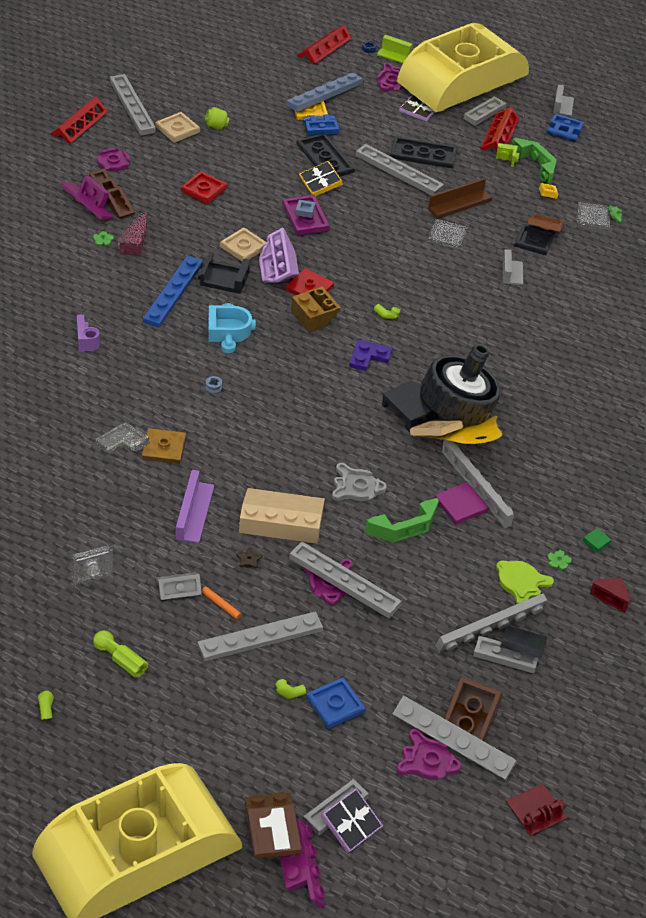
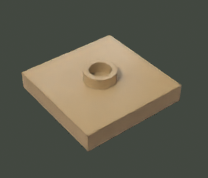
[155,112,200,143]
[220,228,266,262]
[410,421,463,436]

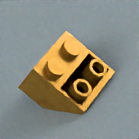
[291,286,341,333]

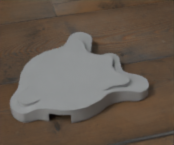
[332,463,387,501]

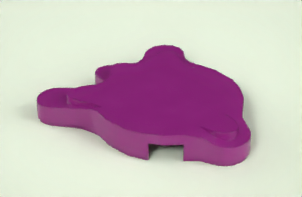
[377,63,404,92]
[302,559,353,605]
[397,728,461,780]

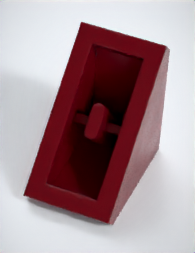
[590,577,630,613]

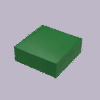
[583,528,611,553]

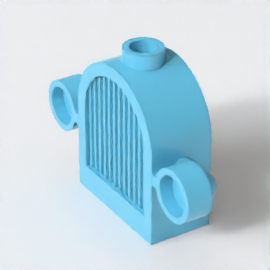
[208,303,256,353]

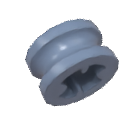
[205,376,222,393]

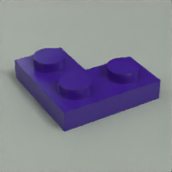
[349,340,393,371]

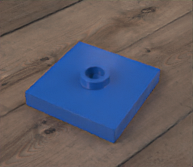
[306,677,366,729]

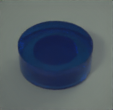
[362,41,377,53]

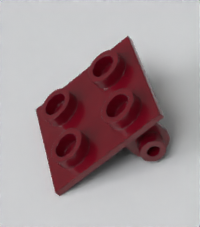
[506,784,568,836]

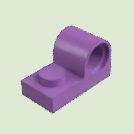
[77,315,100,352]

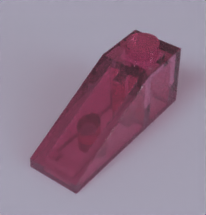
[117,212,148,257]

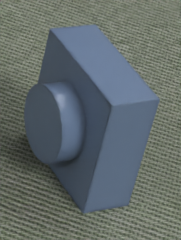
[295,200,316,218]

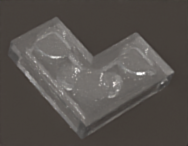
[95,422,150,453]

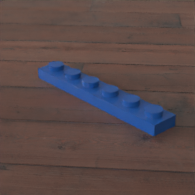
[143,256,203,327]

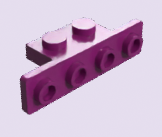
[61,176,113,220]
[280,818,326,908]

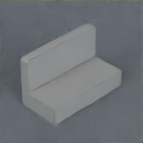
[553,85,574,116]
[502,249,523,285]
[156,572,202,600]

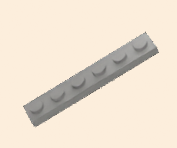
[110,74,156,136]
[356,144,444,195]
[442,440,514,528]
[289,542,401,618]
[435,594,547,652]
[197,611,323,662]
[393,695,517,780]

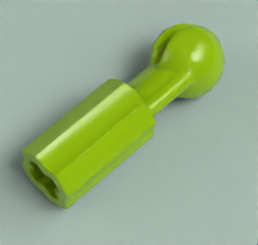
[93,630,148,678]

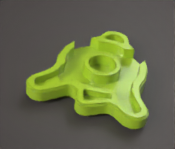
[496,561,554,604]

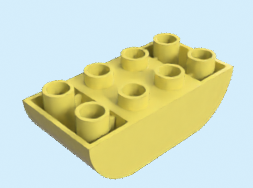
[397,23,529,112]
[32,763,242,918]

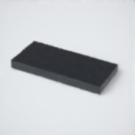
[296,133,355,177]
[390,136,457,169]

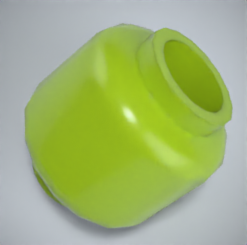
[205,107,229,130]

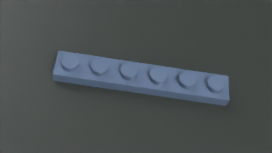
[287,73,363,112]

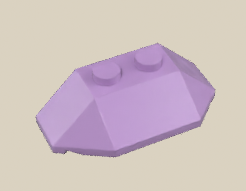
[259,228,299,283]

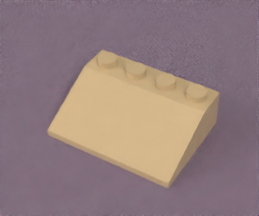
[239,488,325,544]

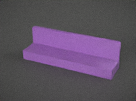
[176,470,214,543]

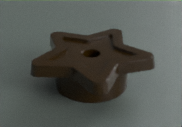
[236,547,262,568]

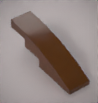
[89,168,135,219]

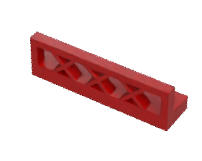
[297,25,351,64]
[51,96,108,144]
[481,107,519,152]

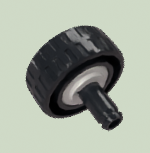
[421,345,500,426]

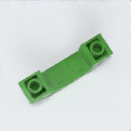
[512,138,557,185]
[365,498,439,543]

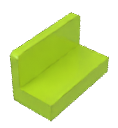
[377,35,413,64]

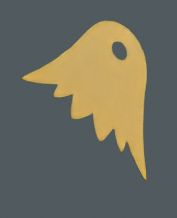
[414,416,502,444]

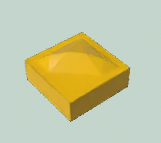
[539,183,558,199]

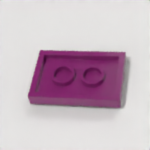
[282,195,329,235]

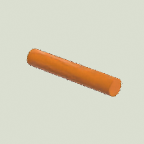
[201,586,242,620]

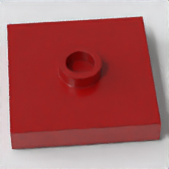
[181,171,227,204]
[286,268,334,295]

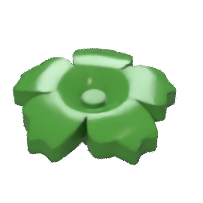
[609,205,622,223]
[93,231,114,246]
[547,550,572,570]

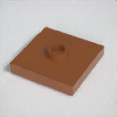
[528,213,565,232]

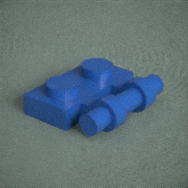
[303,114,339,136]
[546,114,584,141]

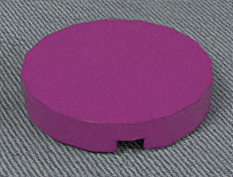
[97,148,130,172]

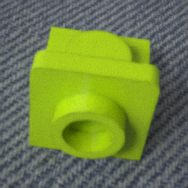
[496,143,519,167]

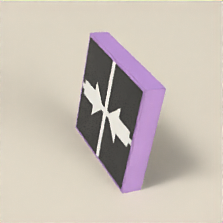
[399,95,435,122]
[321,788,383,853]

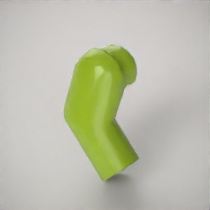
[374,304,400,319]
[275,679,306,699]
[38,690,54,720]

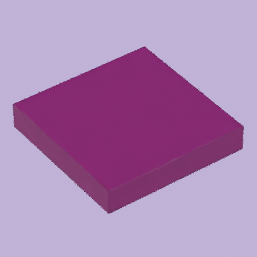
[434,482,488,525]

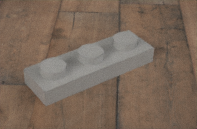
[464,96,506,126]
[473,636,538,674]
[303,779,369,836]

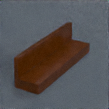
[428,178,492,219]

